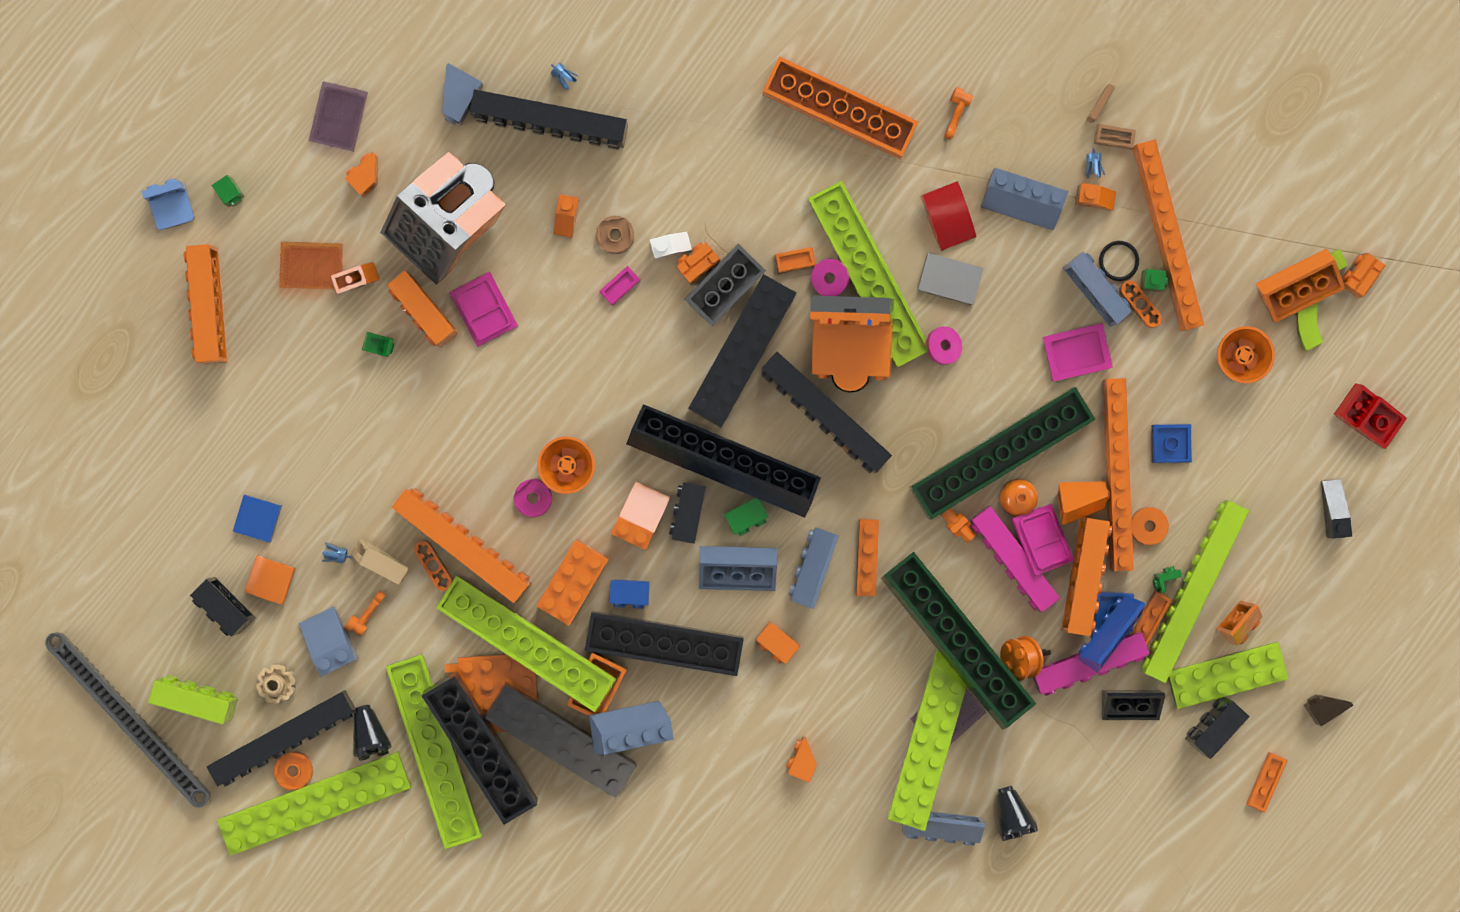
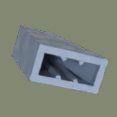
[442,63,484,125]

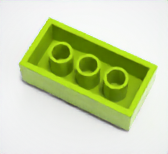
[148,675,238,724]

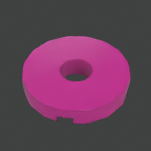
[811,258,850,296]
[926,326,962,365]
[514,479,552,517]

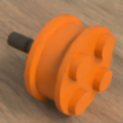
[1000,636,1051,681]

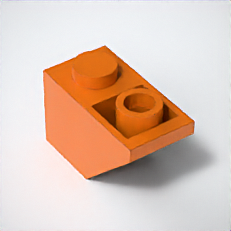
[345,152,378,197]
[786,736,817,783]

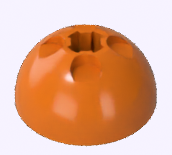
[1217,326,1275,383]
[538,436,595,494]

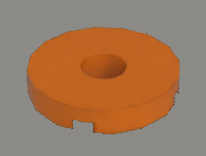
[1132,507,1169,545]
[274,751,313,790]

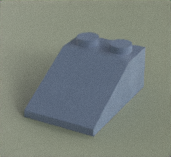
[299,606,359,677]

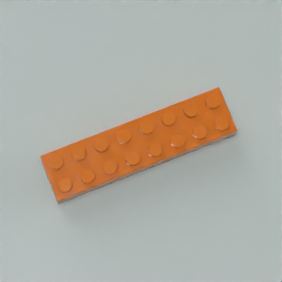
[762,56,919,160]
[391,488,531,603]

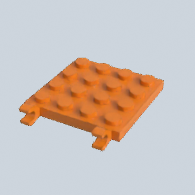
[444,654,538,732]

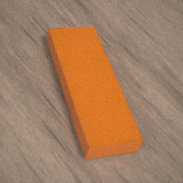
[1131,591,1172,646]
[1246,752,1288,813]

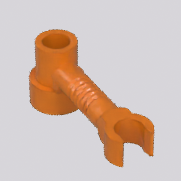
[944,87,973,140]
[344,590,386,637]

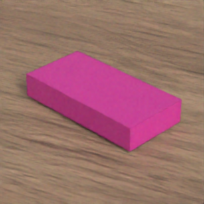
[599,266,641,306]

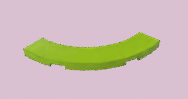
[1296,248,1348,351]

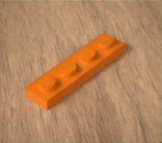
[856,519,879,596]

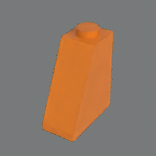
[1057,481,1110,524]

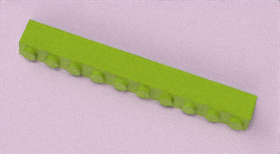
[1141,500,1250,683]

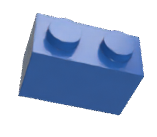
[610,579,650,609]

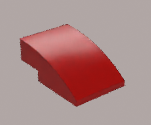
[921,181,977,251]
[1334,383,1407,449]

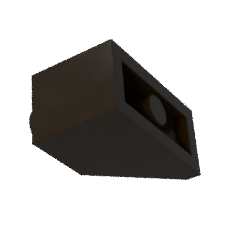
[1304,694,1354,726]

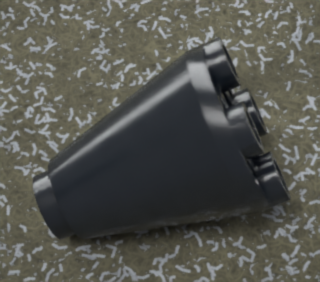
[353,705,392,761]
[997,785,1038,841]

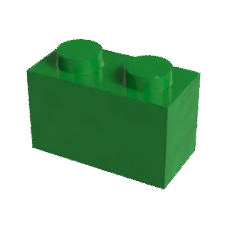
[724,498,769,536]

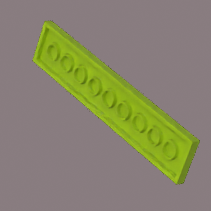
[808,180,928,368]
[436,575,616,712]
[887,649,967,831]
[386,654,482,849]
[217,751,412,856]

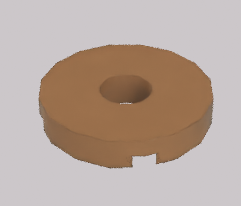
[596,216,634,254]

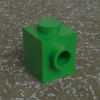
[1141,269,1168,292]

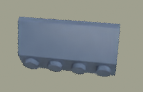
[981,168,1068,230]
[1063,252,1131,327]
[788,527,839,609]
[699,546,777,591]
[589,701,674,755]
[902,812,985,846]

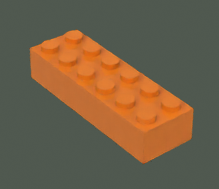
[183,244,228,364]
[1061,517,1112,636]

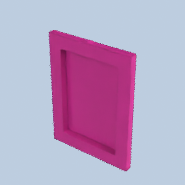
[449,272,518,347]
[1043,323,1113,382]
[1012,504,1074,576]

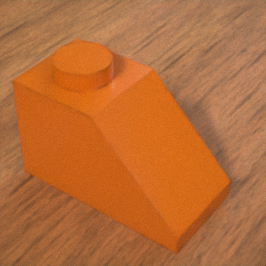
[1075,183,1116,211]
[553,194,580,238]
[331,262,380,294]

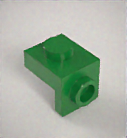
[362,332,394,357]
[1153,566,1182,593]

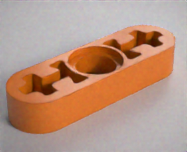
[1119,280,1162,328]
[414,541,453,591]

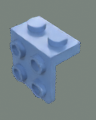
[141,179,195,230]

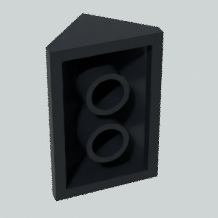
[1102,690,1165,720]

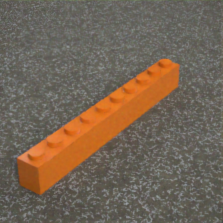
[1133,139,1204,331]
[1103,378,1134,571]

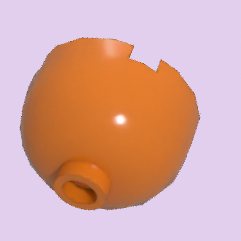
[999,479,1038,516]

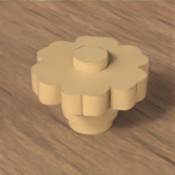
[256,664,296,704]

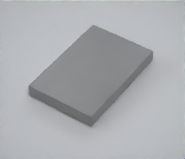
[918,253,983,305]

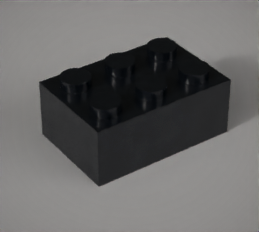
[669,482,706,544]
[190,577,256,637]
[1185,697,1250,759]

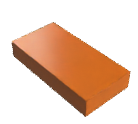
[775,247,816,274]

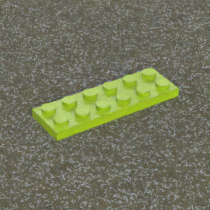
[1168,642,1289,709]

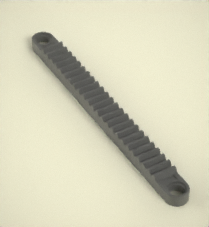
[45,632,211,808]

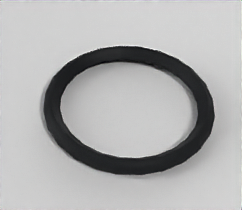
[1099,241,1139,281]

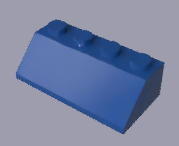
[1078,595,1146,673]

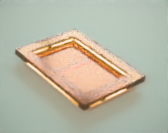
[279,242,343,290]

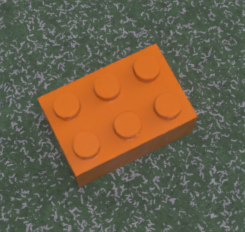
[566,652,627,716]

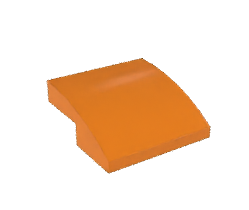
[244,555,296,605]

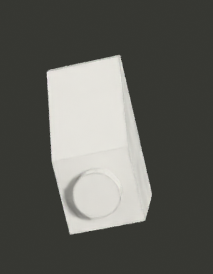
[650,232,692,261]

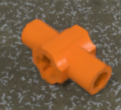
[941,508,976,543]

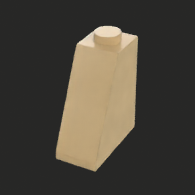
[351,538,408,585]

